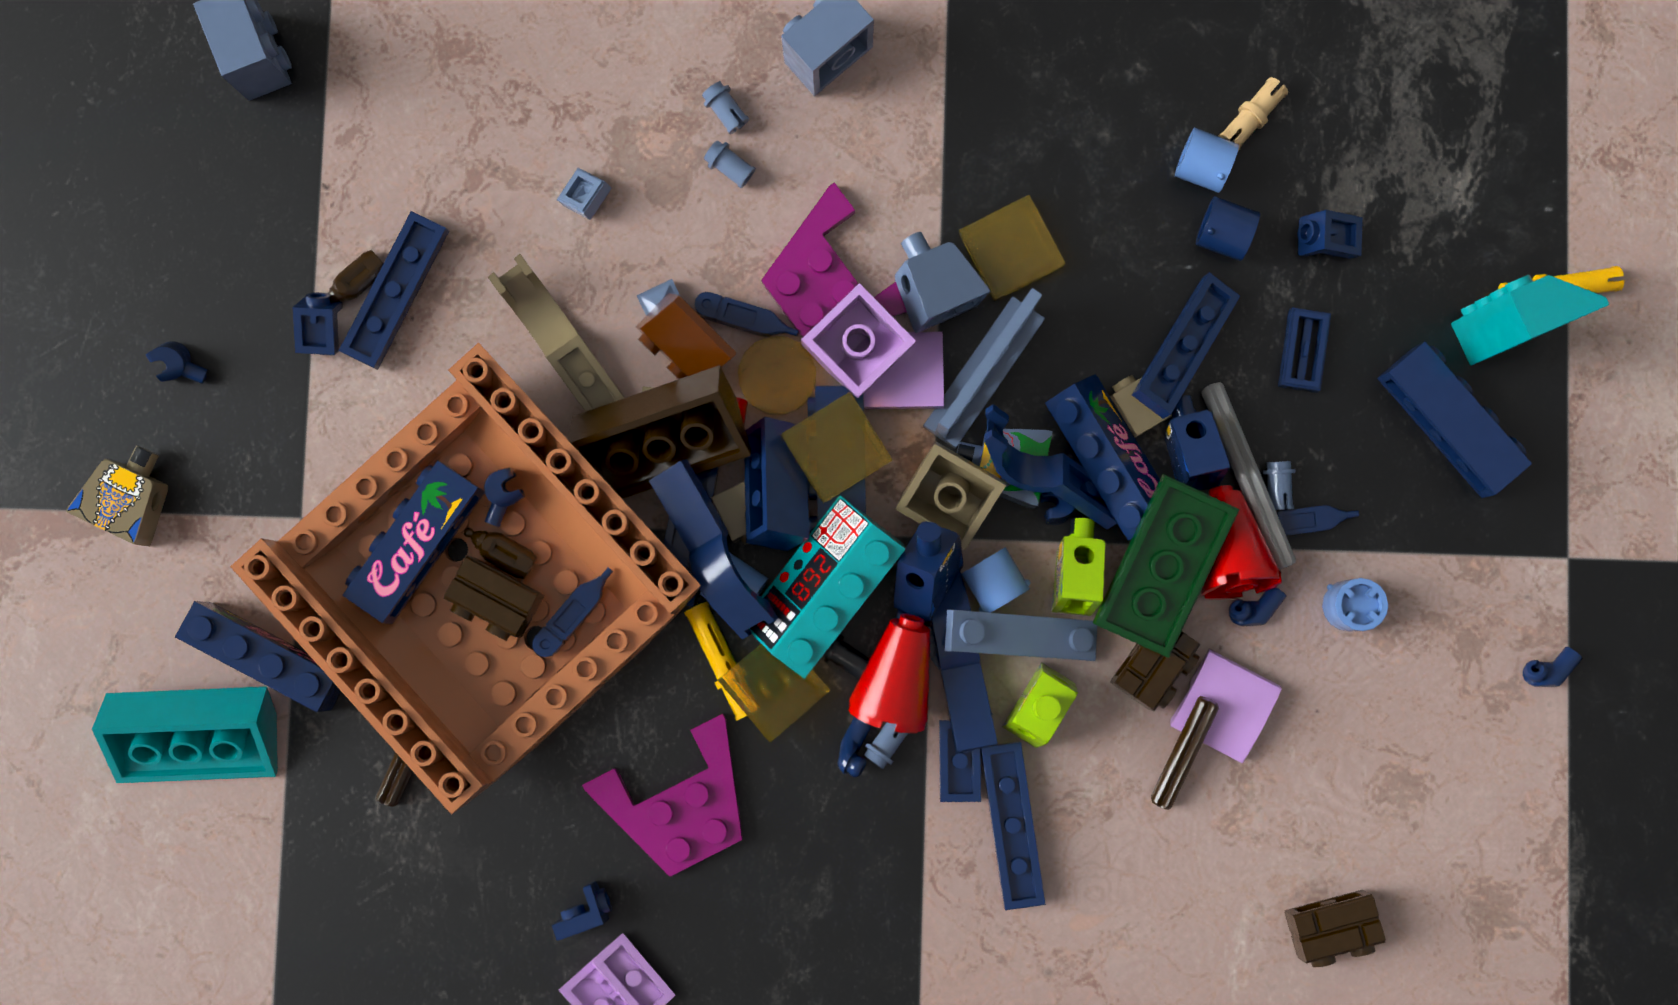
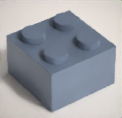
[193,0,292,101]
[781,0,874,97]

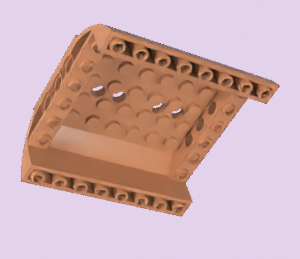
[230,342,701,815]

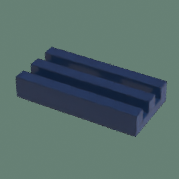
[1278,307,1331,393]

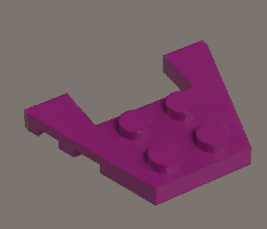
[761,182,907,338]
[582,713,743,877]

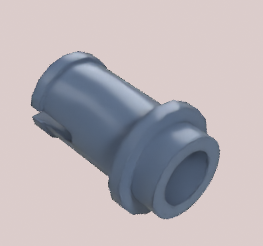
[702,81,749,134]
[704,140,756,188]
[1263,461,1296,510]
[864,722,908,769]

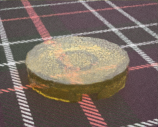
[738,336,816,415]

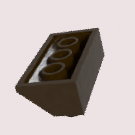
[568,365,751,499]

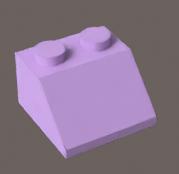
[801,283,916,398]

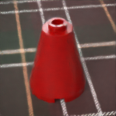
[1201,485,1282,600]
[848,613,930,733]

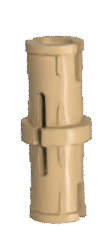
[1218,77,1288,151]

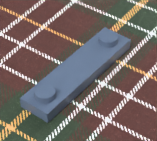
[945,610,1098,661]

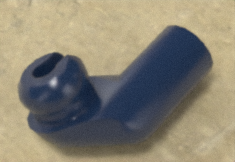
[1229,587,1287,627]
[1523,647,1583,687]
[838,717,872,777]

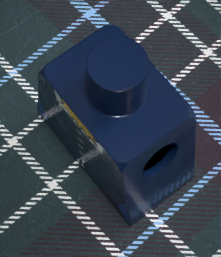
[1164,395,1230,491]
[894,521,963,621]

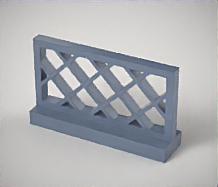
[923,288,1045,449]

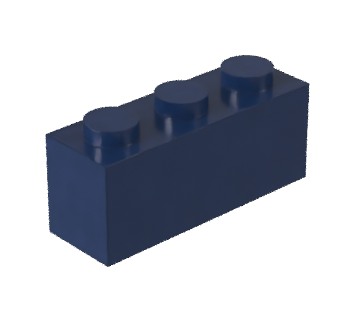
[744,417,811,551]

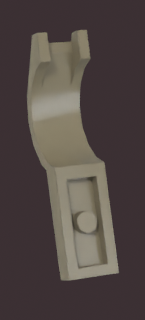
[488,254,625,412]

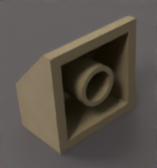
[895,442,1007,550]

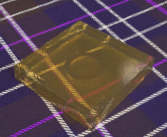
[959,195,1065,301]
[781,392,893,504]
[718,644,830,742]

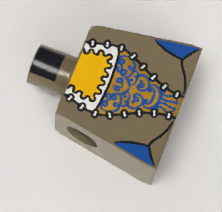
[66,445,168,547]

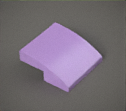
[864,332,944,409]
[1170,649,1282,764]
[559,933,676,1005]

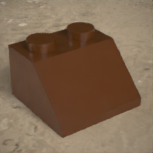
[636,293,737,379]

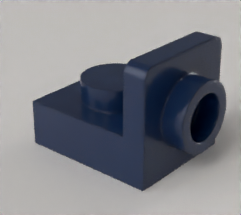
[1298,210,1363,259]
[293,292,343,355]
[552,881,612,941]

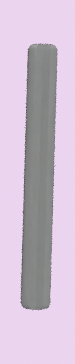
[1202,382,1296,570]

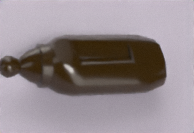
[328,250,384,303]
[464,527,537,579]

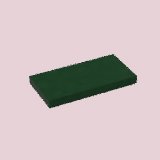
[1093,474,1240,658]

